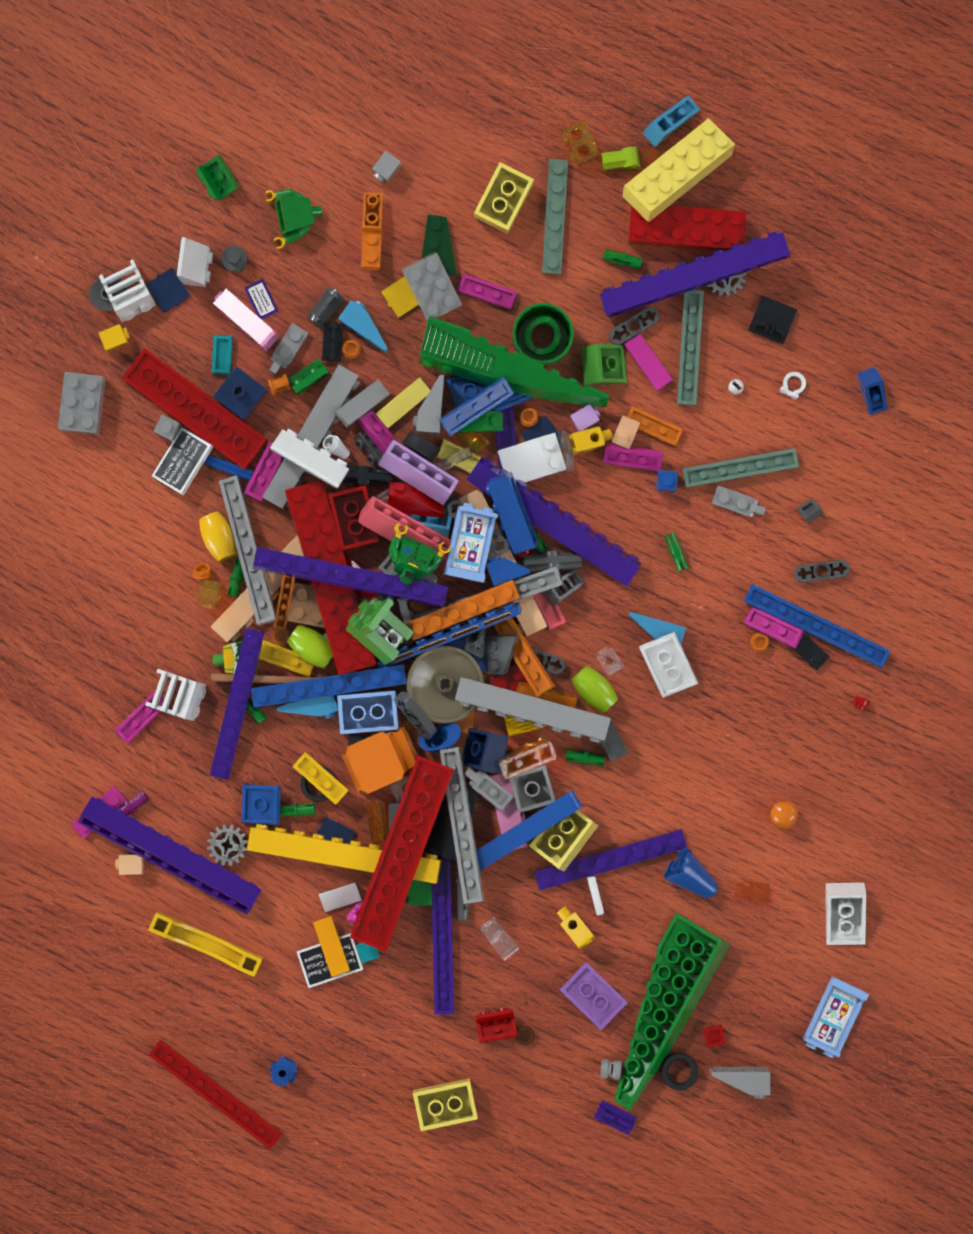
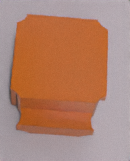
[341,727,418,794]

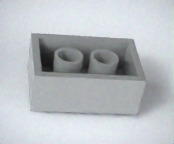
[402,252,462,321]
[58,372,106,435]

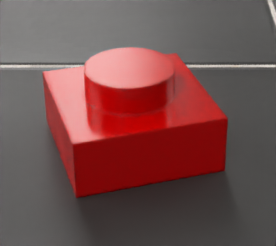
[702,1024,726,1048]

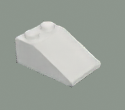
[177,237,213,287]
[497,433,566,483]
[825,883,866,945]

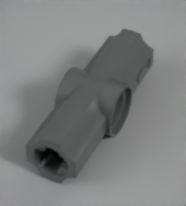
[523,551,582,573]

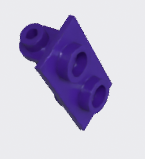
[594,1100,637,1134]

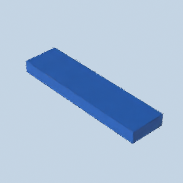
[439,377,514,436]

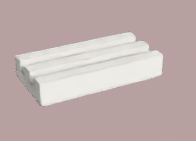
[587,876,604,916]

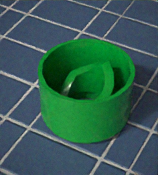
[512,303,574,368]

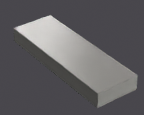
[335,380,390,427]

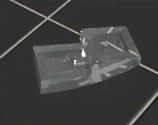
[558,431,574,470]
[479,917,519,961]

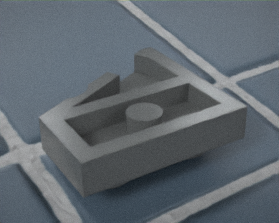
[485,635,519,675]

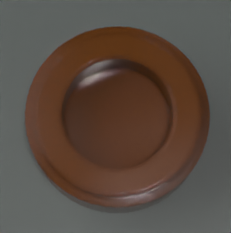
[516,1025,535,1045]

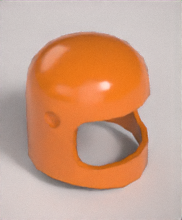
[770,801,798,829]

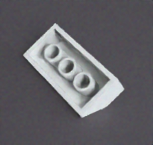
[270,429,349,490]

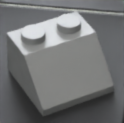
[508,765,556,813]

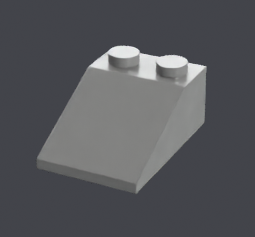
[413,375,444,436]
[709,1067,770,1099]

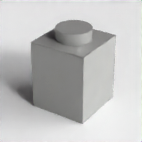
[372,150,401,183]
[154,415,181,442]

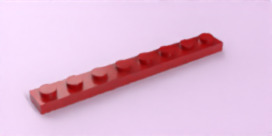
[149,1039,283,1150]

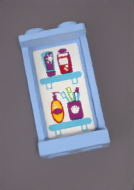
[444,503,498,583]
[803,976,869,1058]

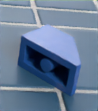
[857,367,888,415]
[486,556,530,587]

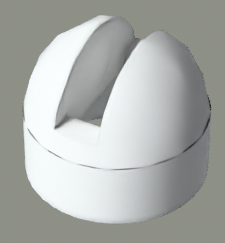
[728,379,744,395]

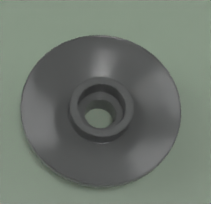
[89,276,127,311]

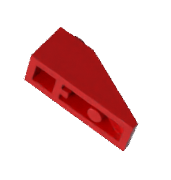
[387,482,445,518]

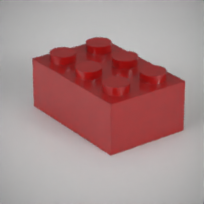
[328,485,380,552]

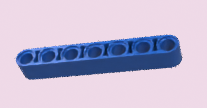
[476,790,583,871]

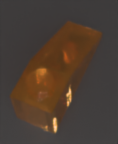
[498,737,557,780]

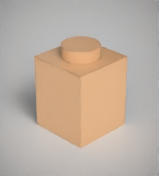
[612,415,640,449]
[115,854,145,875]

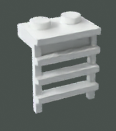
[99,259,156,322]
[145,669,206,721]

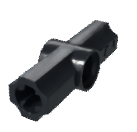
[342,466,393,487]

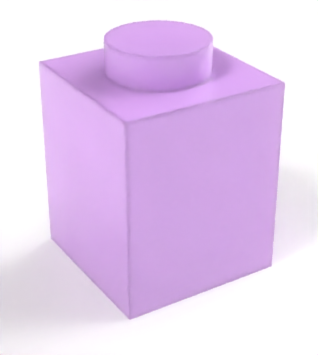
[569,404,601,432]

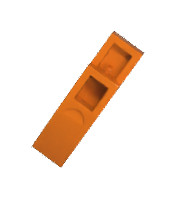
[361,192,383,270]

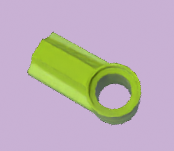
[601,147,640,170]

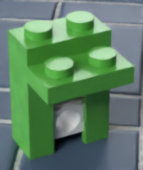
[346,597,414,664]

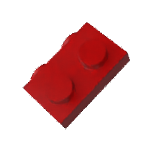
[475,1008,518,1044]

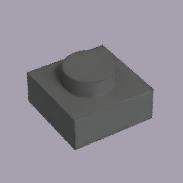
[797,498,824,524]

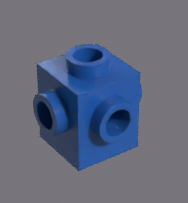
[269,1054,299,1087]

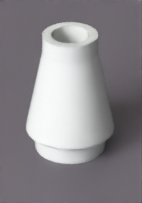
[323,435,350,459]

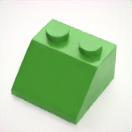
[581,344,627,386]

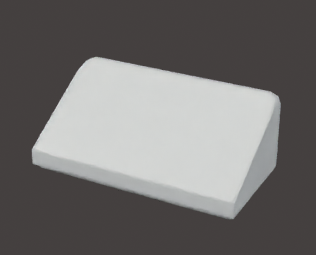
[319,882,362,912]

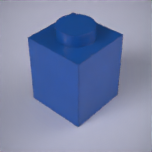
[655,470,678,493]

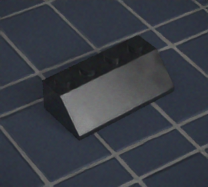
[424,783,478,861]

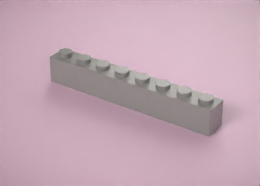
[263,365,360,510]
[455,677,611,743]

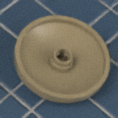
[406,646,484,723]

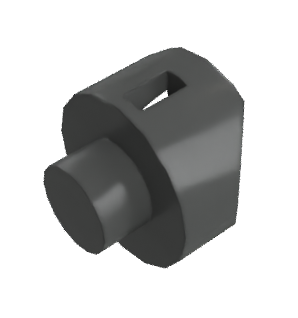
[221,245,248,273]

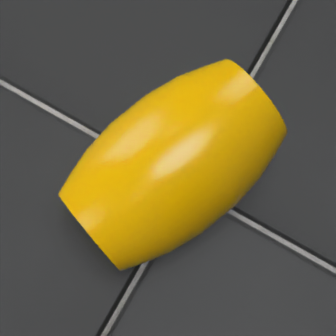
[199,511,237,562]

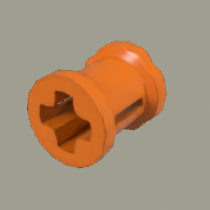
[268,374,291,396]

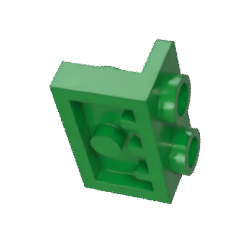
[288,359,329,396]

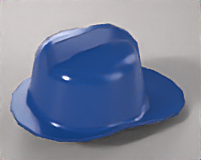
[418,723,461,755]

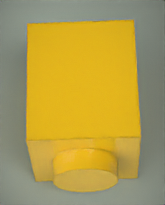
[99,324,130,353]

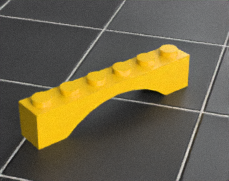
[148,911,264,977]

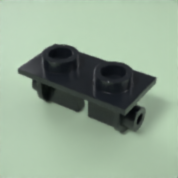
[322,322,343,362]

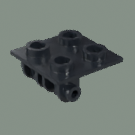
[748,295,797,345]

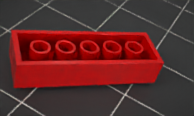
[628,205,747,252]

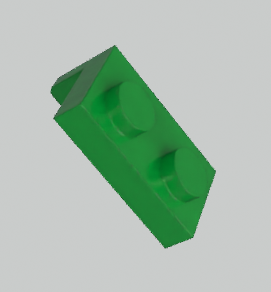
[196,155,240,201]

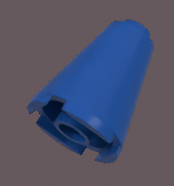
[664,848,718,898]

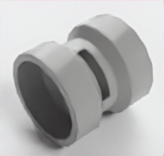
[600,1059,621,1080]

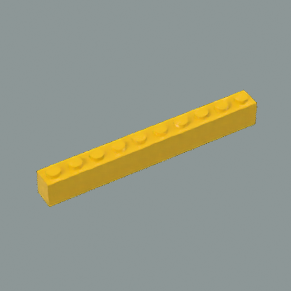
[247,824,442,884]

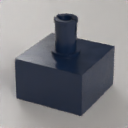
[213,366,268,422]
[462,728,513,774]

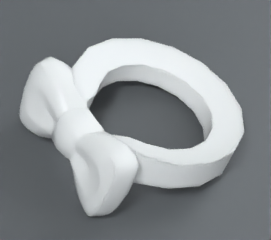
[780,372,806,400]

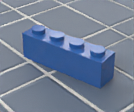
[486,471,538,554]

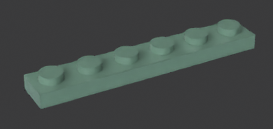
[542,159,568,275]
[677,290,704,406]
[682,448,799,488]

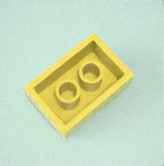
[474,162,534,234]
[529,810,599,872]
[413,1078,478,1131]

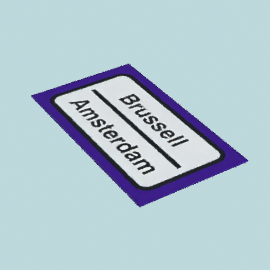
[244,279,278,319]

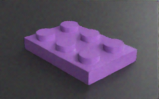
[559,962,628,1030]

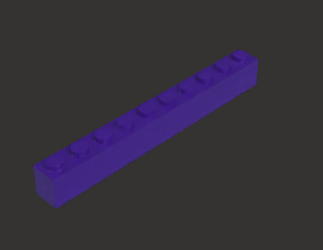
[600,231,791,318]
[467,457,641,586]
[252,547,448,608]
[78,796,262,915]

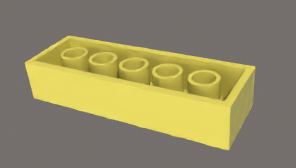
[623,118,735,222]

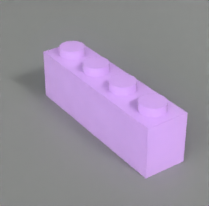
[378,440,459,505]

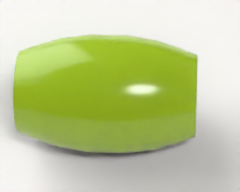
[287,625,333,669]
[571,666,618,713]

